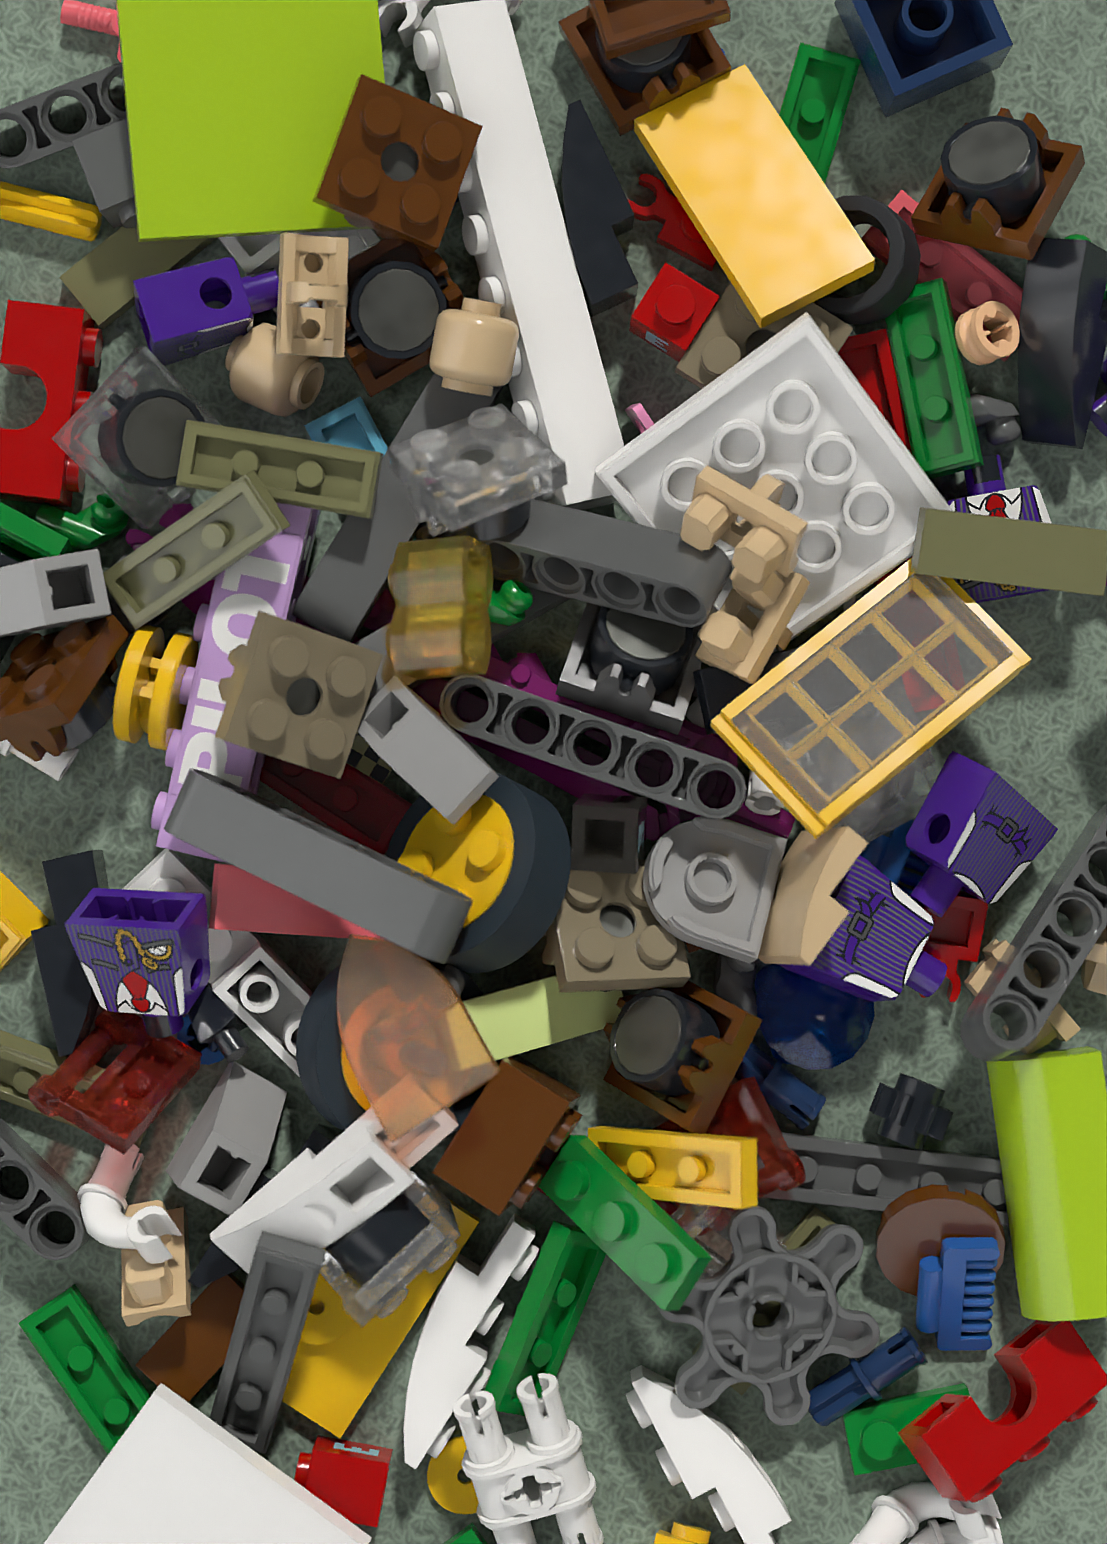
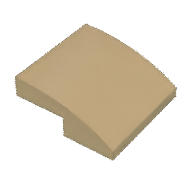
[758,826,868,965]

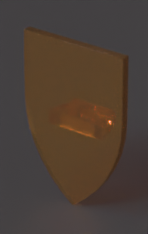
[337,934,501,1142]

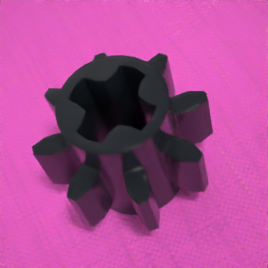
[869,1073,954,1151]

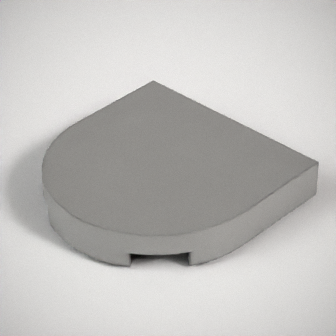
[643,816,787,964]

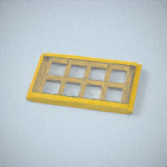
[710,558,1031,839]

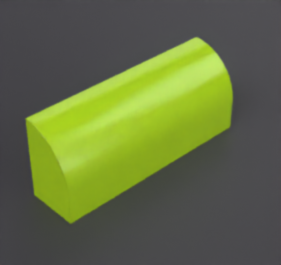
[986,1046,1107,1321]

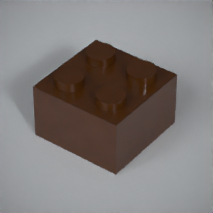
[432,1054,583,1216]

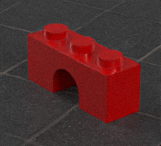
[0,300,103,508]
[898,1320,1107,1503]

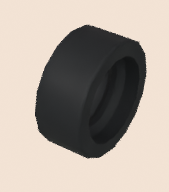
[813,195,921,325]

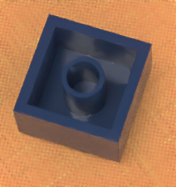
[834,0,1013,118]

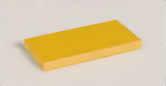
[634,64,875,329]
[282,1176,480,1438]

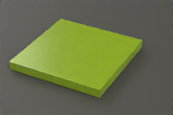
[116,0,385,242]

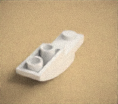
[123,849,313,1077]
[210,1072,459,1274]
[404,1213,539,1469]
[625,1365,791,1544]

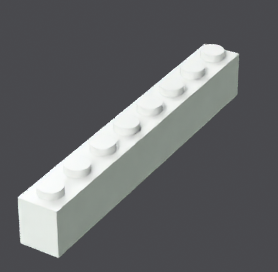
[413,0,624,510]

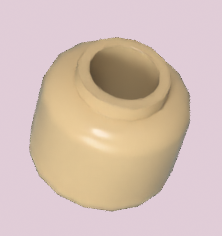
[429,297,519,396]
[225,323,324,417]

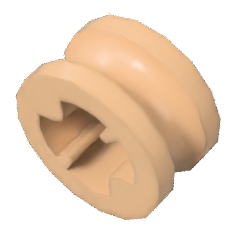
[955,301,1020,366]

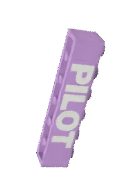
[151,503,321,864]

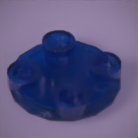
[755,964,875,1070]

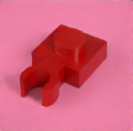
[627,174,717,272]
[919,891,989,1003]

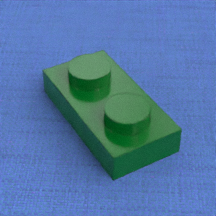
[842,1383,970,1476]

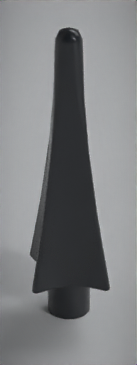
[188,983,249,1062]

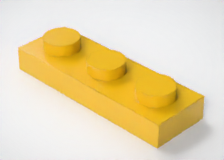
[588,1125,757,1209]

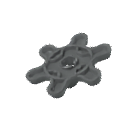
[657,1206,880,1426]

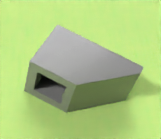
[0,549,111,637]
[357,675,499,824]
[165,1061,287,1216]

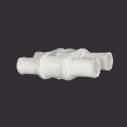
[453,1373,604,1544]

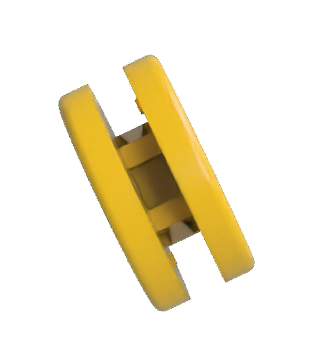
[113,625,199,751]

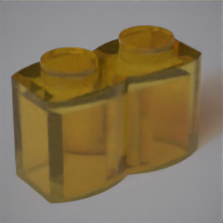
[385,535,493,679]

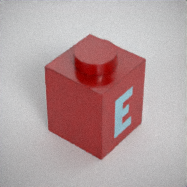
[629,262,720,362]
[294,1435,393,1528]

